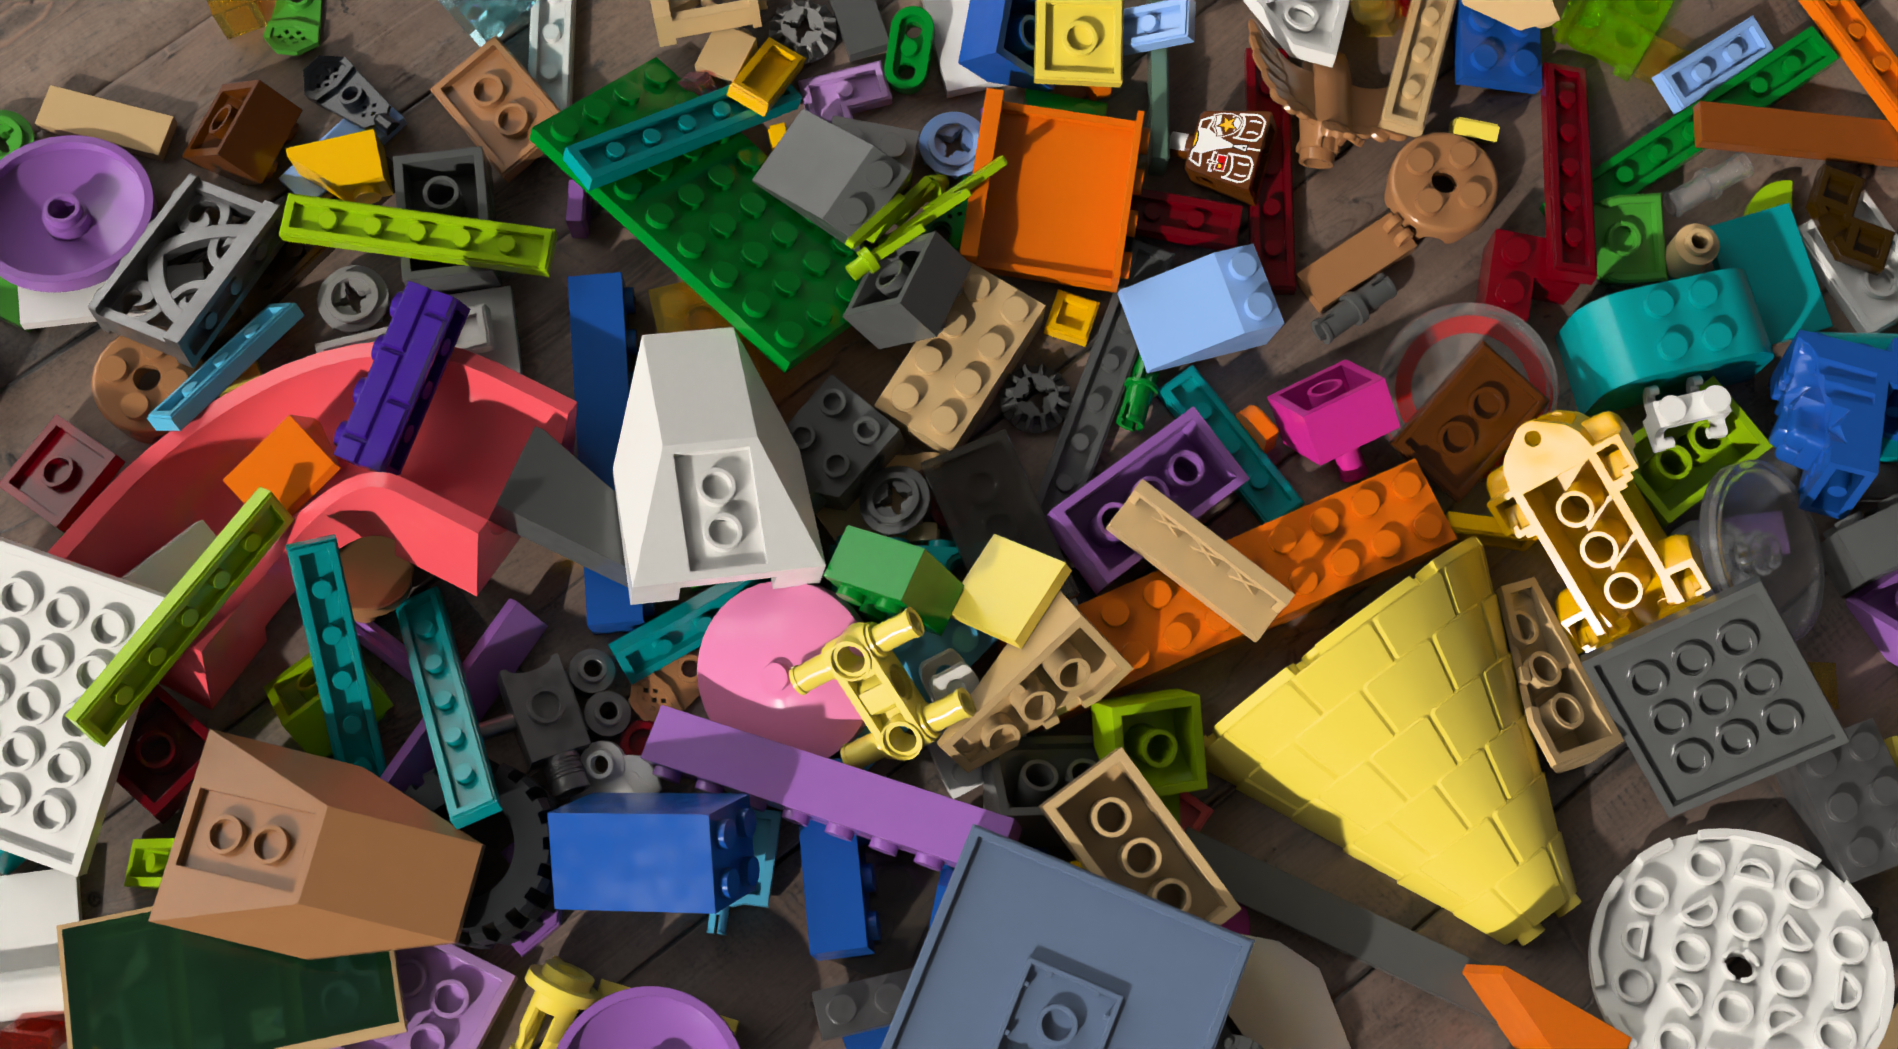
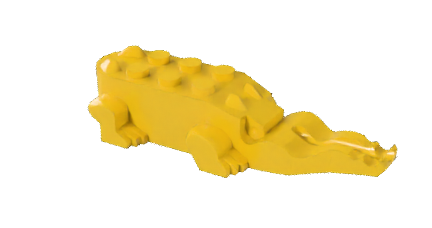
[1486,410,1712,655]

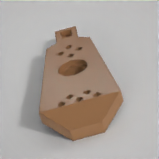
[629,647,700,722]

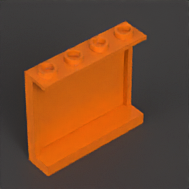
[960,88,1151,293]

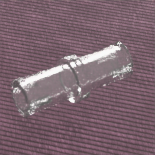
[1663,152,1754,218]

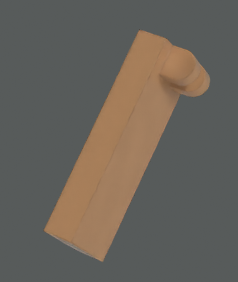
[1296,212,1417,314]

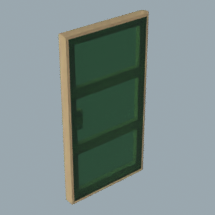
[56,906,408,1049]

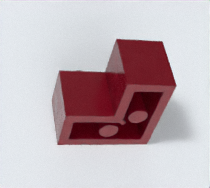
[1473,228,1579,331]

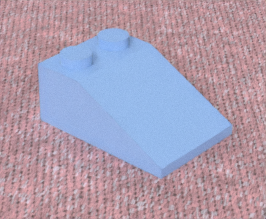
[1117,244,1285,374]

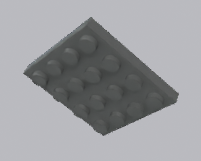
[1580,574,1850,818]

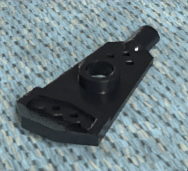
[303,55,400,136]

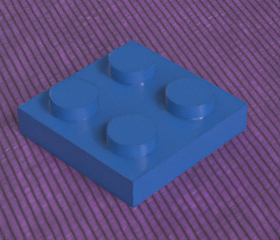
[1453,0,1543,94]

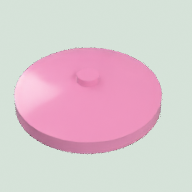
[697,581,866,758]

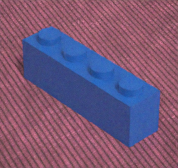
[798,758,881,961]

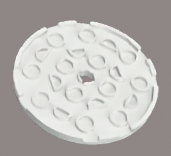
[1588,828,1895,1049]

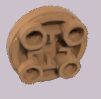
[339,536,414,623]

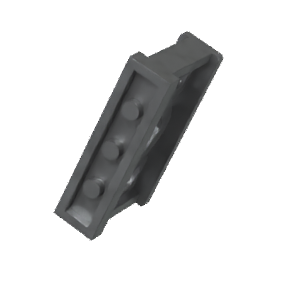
[88,173,286,368]

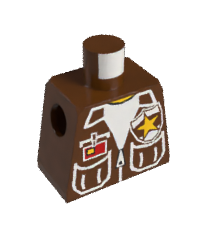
[1170,111,1278,206]

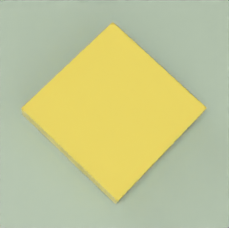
[1034,0,1124,88]
[950,534,1072,649]

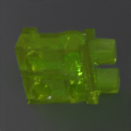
[1551,0,1674,82]

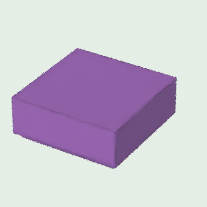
[566,180,592,238]

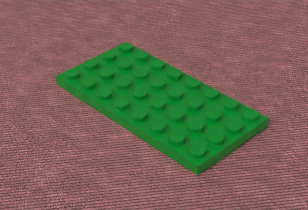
[529,57,872,374]

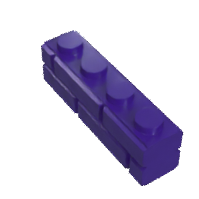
[333,281,471,476]

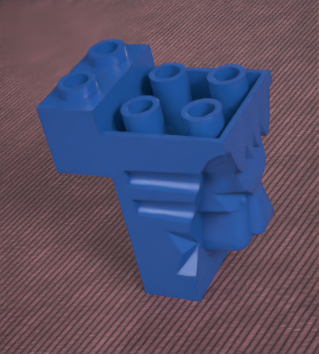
[1768,329,1898,520]

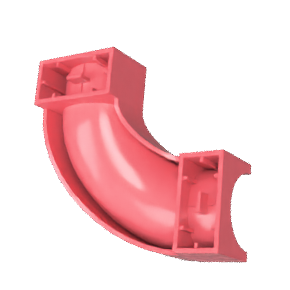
[47,342,578,710]

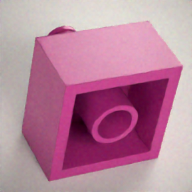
[1267,359,1401,482]

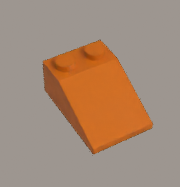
[1462,964,1632,1049]

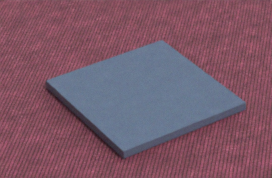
[881,823,1255,1049]

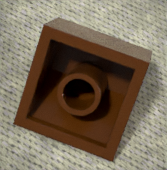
[182,80,303,185]

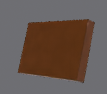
[1389,341,1550,503]

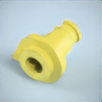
[509,955,601,1049]

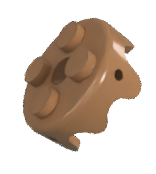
[1384,132,1498,244]
[91,326,215,444]

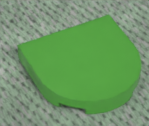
[1594,193,1668,285]

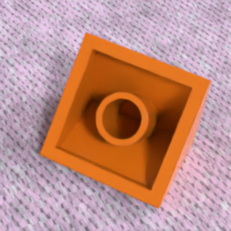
[223,415,341,516]

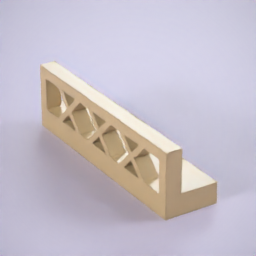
[1105,479,1295,643]

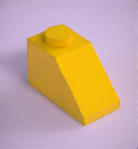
[286,129,394,204]

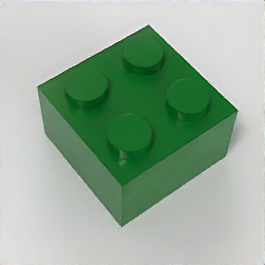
[823,525,965,636]

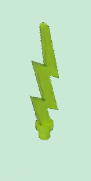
[845,155,1008,281]
[845,174,949,249]

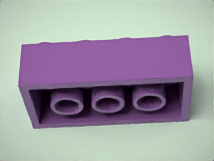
[1041,406,1250,595]

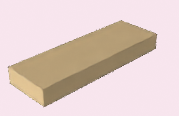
[35,85,178,161]

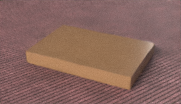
[429,35,561,183]

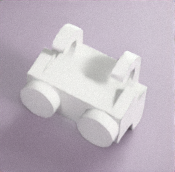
[1643,375,1732,453]

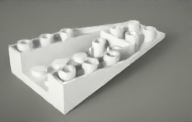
[613,327,826,605]

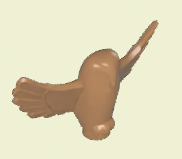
[1248,18,1430,169]

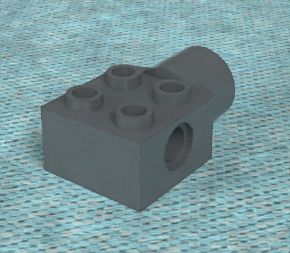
[786,374,906,515]

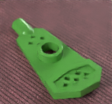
[263,0,322,56]

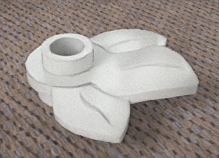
[570,740,662,802]

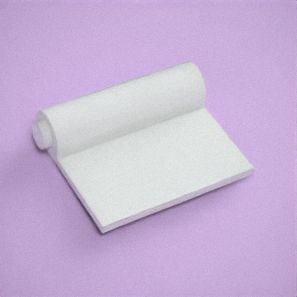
[0,869,93,1022]

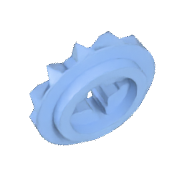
[919,112,981,180]

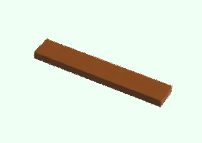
[1693,101,1898,168]

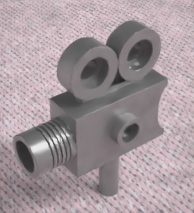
[479,649,631,800]

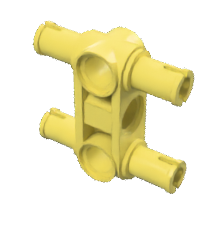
[789,607,976,769]

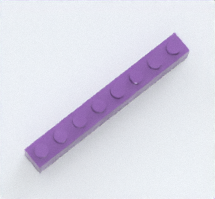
[641,705,1022,871]

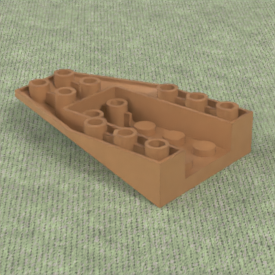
[148,729,486,960]

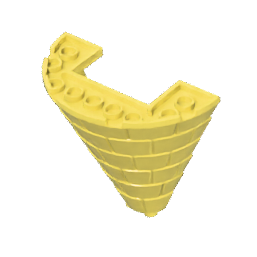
[1203,536,1582,946]

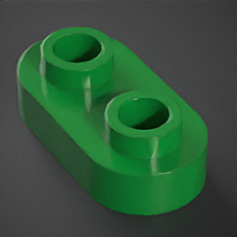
[884,6,935,94]

